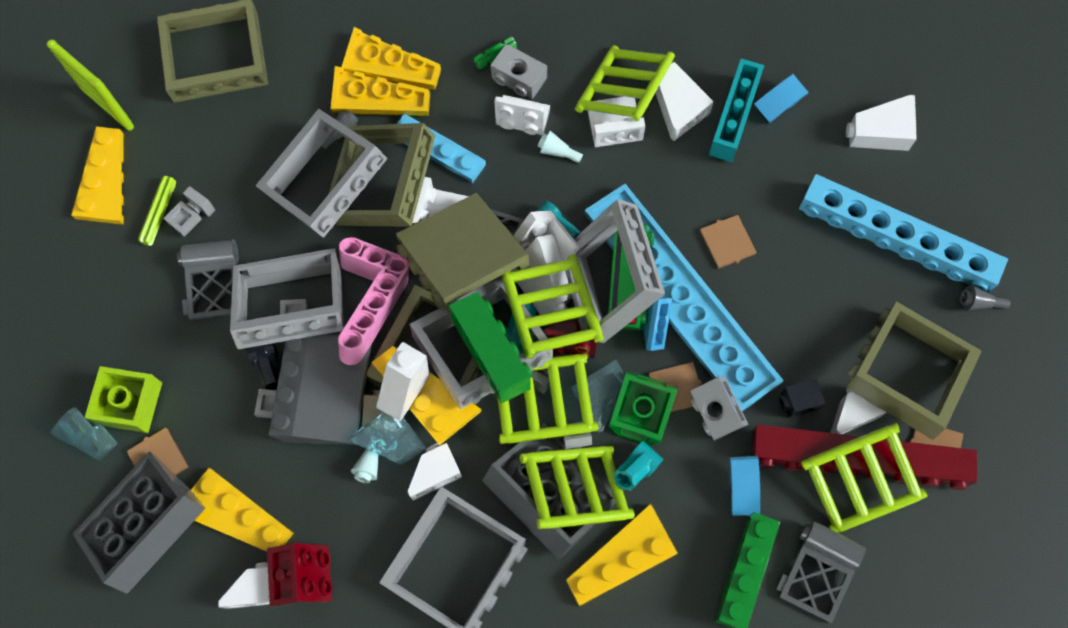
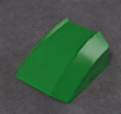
[609,371,678,445]

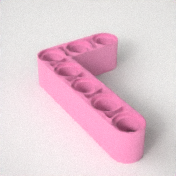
[338,237,409,365]

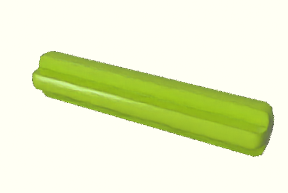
[138,176,176,246]

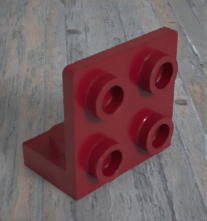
[544,320,597,360]
[267,543,333,606]

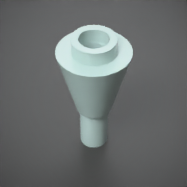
[537,131,583,163]
[351,433,383,483]

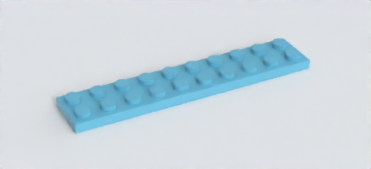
[584,184,783,412]

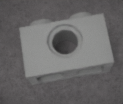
[491,44,547,99]
[690,376,749,440]

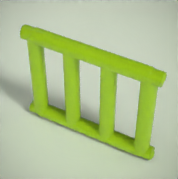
[47,40,134,131]
[575,45,675,122]
[502,254,604,359]
[498,353,599,444]
[801,423,927,533]
[519,446,634,529]

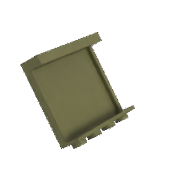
[396,193,531,315]

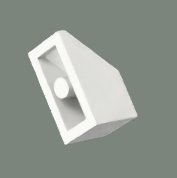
[830,389,887,434]
[408,443,462,501]
[219,562,269,609]

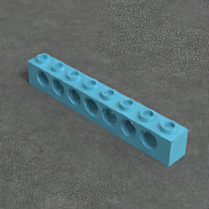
[799,174,1008,293]

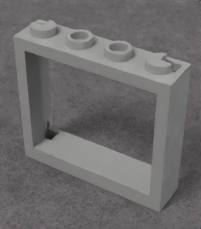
[256,109,388,238]
[566,199,665,343]
[230,248,344,349]
[410,275,553,410]
[379,486,527,628]

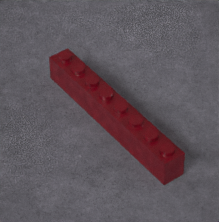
[751,425,977,490]

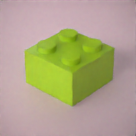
[85,366,162,433]

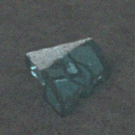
[571,360,625,434]
[51,407,118,460]
[349,412,427,464]

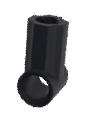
[245,343,280,390]

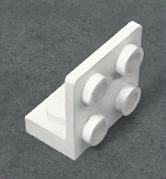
[494,95,550,135]
[587,97,645,147]
[412,177,469,225]
[513,211,579,260]

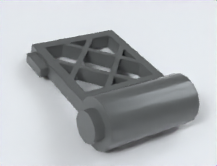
[177,239,239,320]
[776,521,866,623]

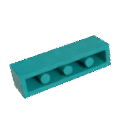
[709,59,764,162]

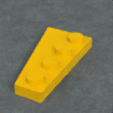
[341,27,441,90]
[331,66,430,116]
[72,127,124,225]
[372,346,482,446]
[191,468,294,551]
[566,504,678,606]

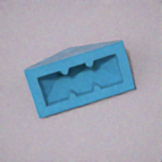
[643,297,672,351]

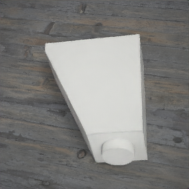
[655,62,713,141]
[846,95,916,151]
[510,234,573,315]
[376,342,429,422]

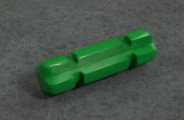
[473,36,517,69]

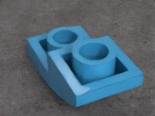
[754,74,809,123]
[729,456,760,516]

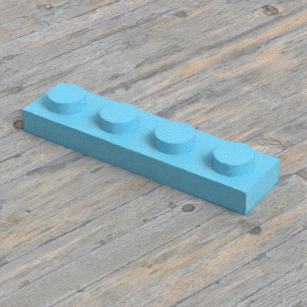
[397,114,486,183]

